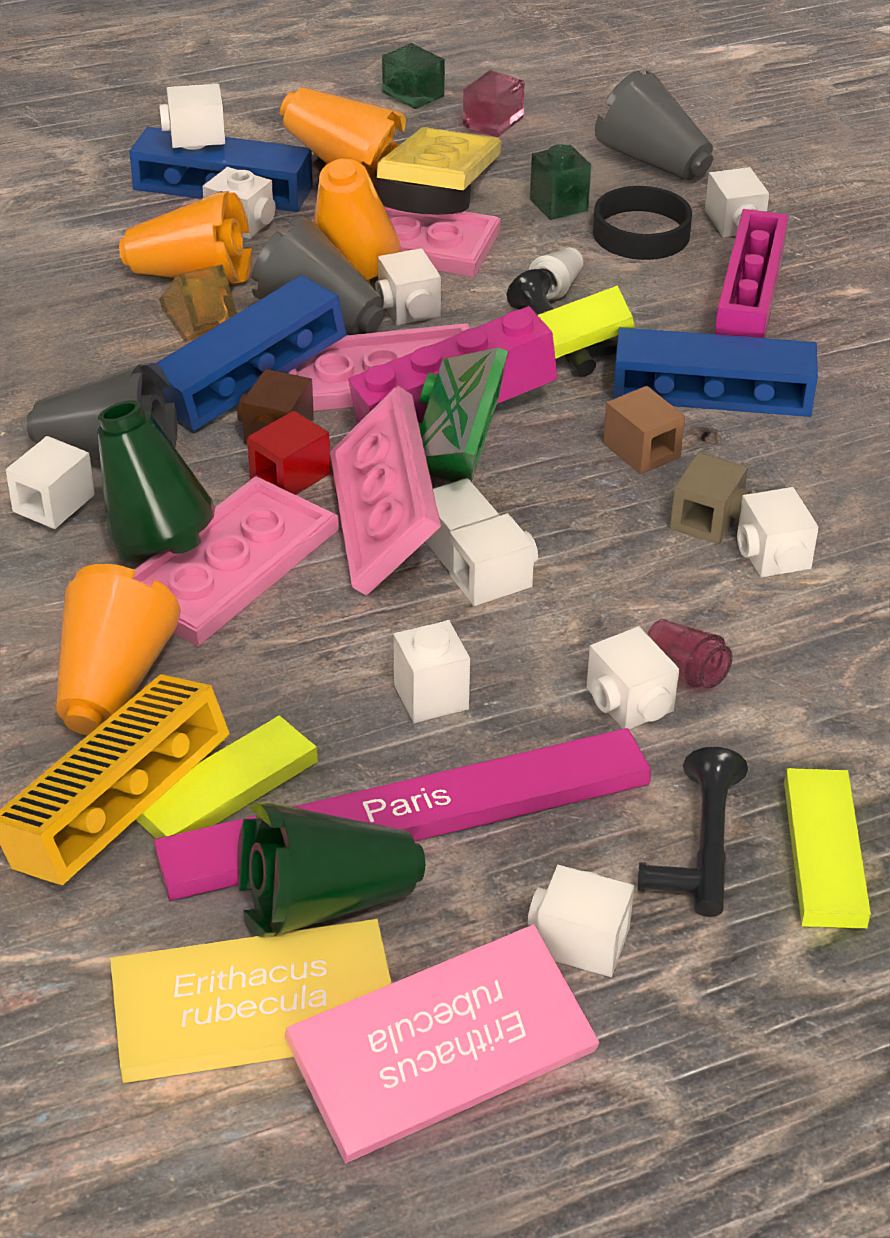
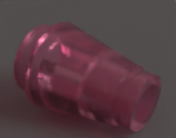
[647,619,733,688]

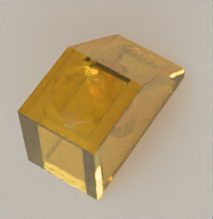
[159,264,238,342]

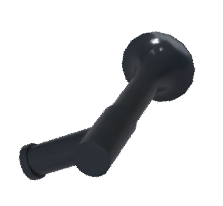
[506,269,618,377]
[638,747,748,917]

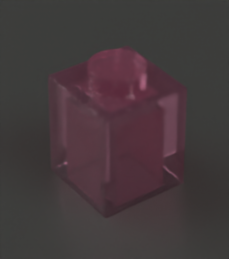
[463,70,525,138]

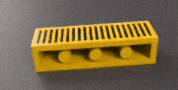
[0,674,230,885]

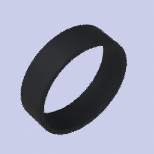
[374,169,471,215]
[593,186,692,260]

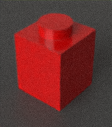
[247,410,331,495]

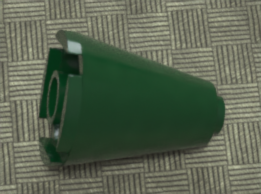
[237,802,426,937]

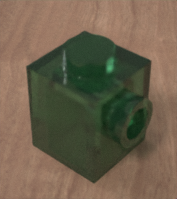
[382,43,445,109]
[530,144,591,220]

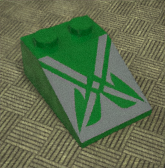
[418,347,508,482]

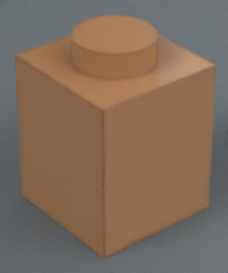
[603,386,685,475]

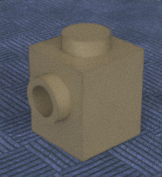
[670,452,752,545]

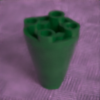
[97,400,215,562]

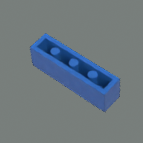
[129,127,313,212]
[155,275,347,432]
[613,327,818,417]

